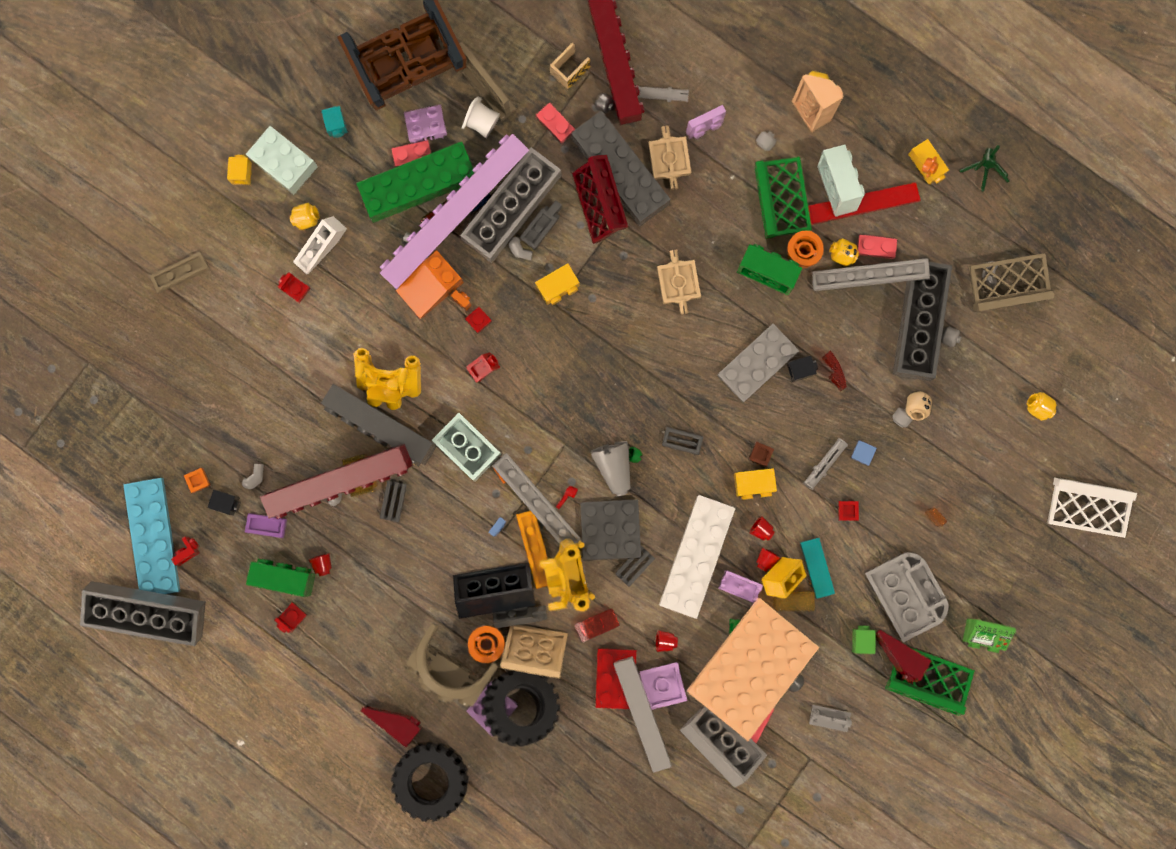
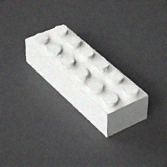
[659,495,735,619]

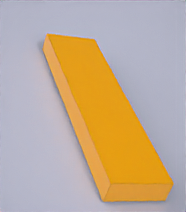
[516,511,548,589]

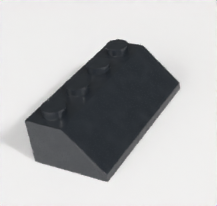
[453,562,536,619]

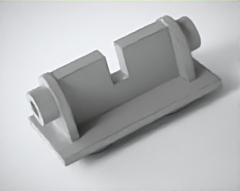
[809,705,852,732]

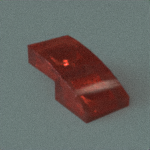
[822,350,846,392]
[574,608,620,643]

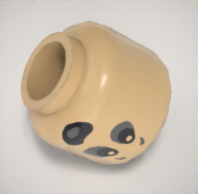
[905,391,932,421]

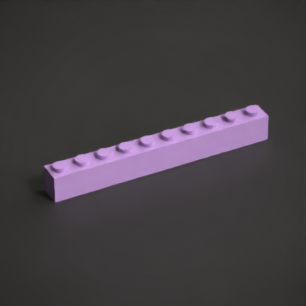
[380,134,529,289]

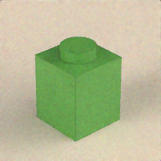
[852,625,876,654]

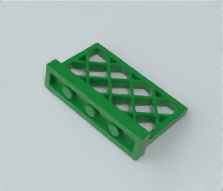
[754,157,812,239]
[885,646,975,716]

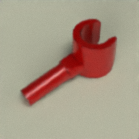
[555,486,578,509]

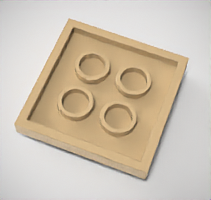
[501,625,568,678]

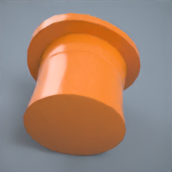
[787,231,824,269]
[468,626,505,663]

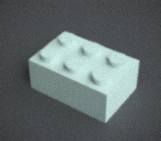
[246,126,318,195]
[818,145,865,217]
[432,413,502,482]

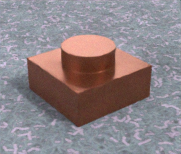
[749,442,774,467]

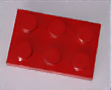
[595,648,637,709]

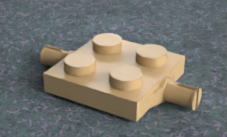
[648,126,691,190]
[657,250,701,314]

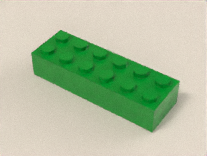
[356,141,474,223]

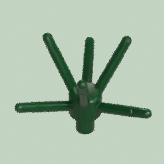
[959,145,1010,192]

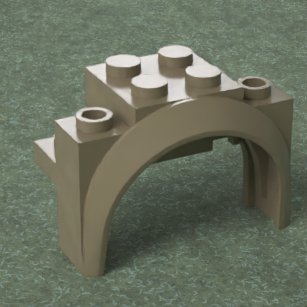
[406,622,499,707]

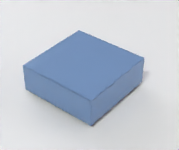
[851,440,877,466]
[488,517,507,537]

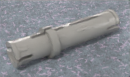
[637,86,689,102]
[803,438,848,490]

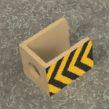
[550,43,590,90]

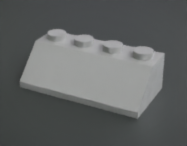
[680,706,767,788]

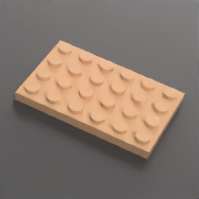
[687,598,819,741]

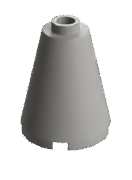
[591,441,631,496]

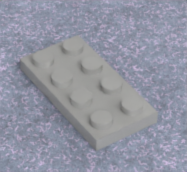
[717,323,799,403]

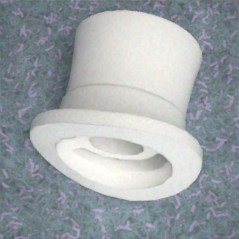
[461,97,500,138]

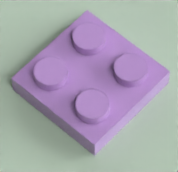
[686,105,726,139]
[639,662,687,710]

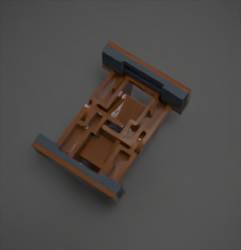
[337,0,467,111]

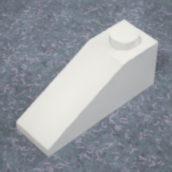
[294,216,347,274]

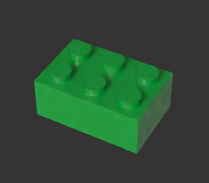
[736,244,802,295]
[246,558,316,597]

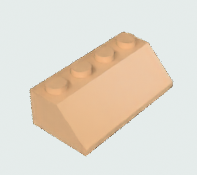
[792,75,843,132]

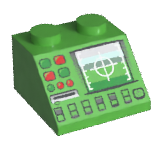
[963,619,1016,653]

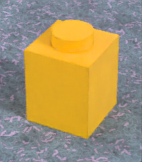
[227,155,252,185]

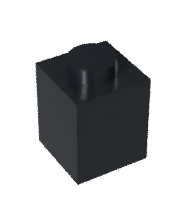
[787,356,818,383]
[207,489,241,516]

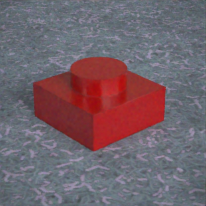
[465,307,492,334]
[838,501,859,521]

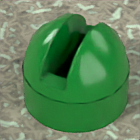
[629,446,643,463]

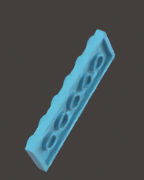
[123,478,181,594]

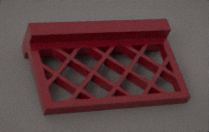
[572,155,628,244]

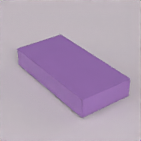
[245,513,287,538]

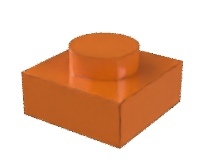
[451,290,472,311]
[184,468,211,493]

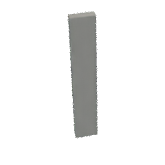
[812,258,930,291]
[492,453,582,544]
[614,656,672,773]

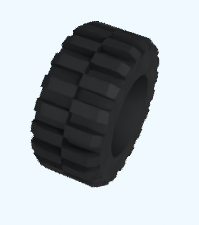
[481,670,560,747]
[391,742,469,822]

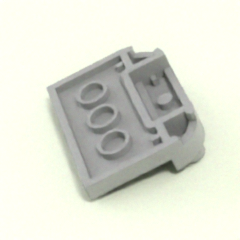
[865,552,949,642]

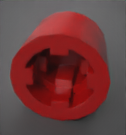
[749,516,775,541]
[756,547,781,572]
[309,553,332,577]
[655,630,678,652]

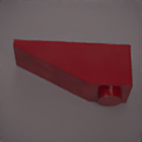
[875,630,931,683]
[360,706,423,748]

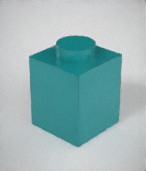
[321,106,348,138]

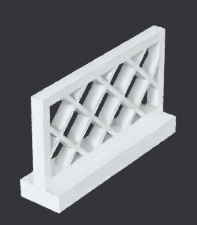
[1047,477,1137,538]

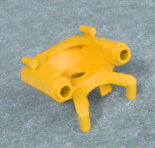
[353,348,421,410]
[540,539,595,612]

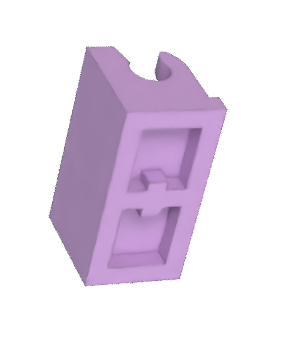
[718,571,763,603]

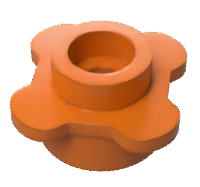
[922,156,939,178]

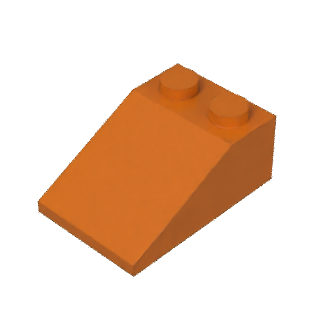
[396,250,463,319]

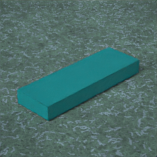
[800,538,835,599]

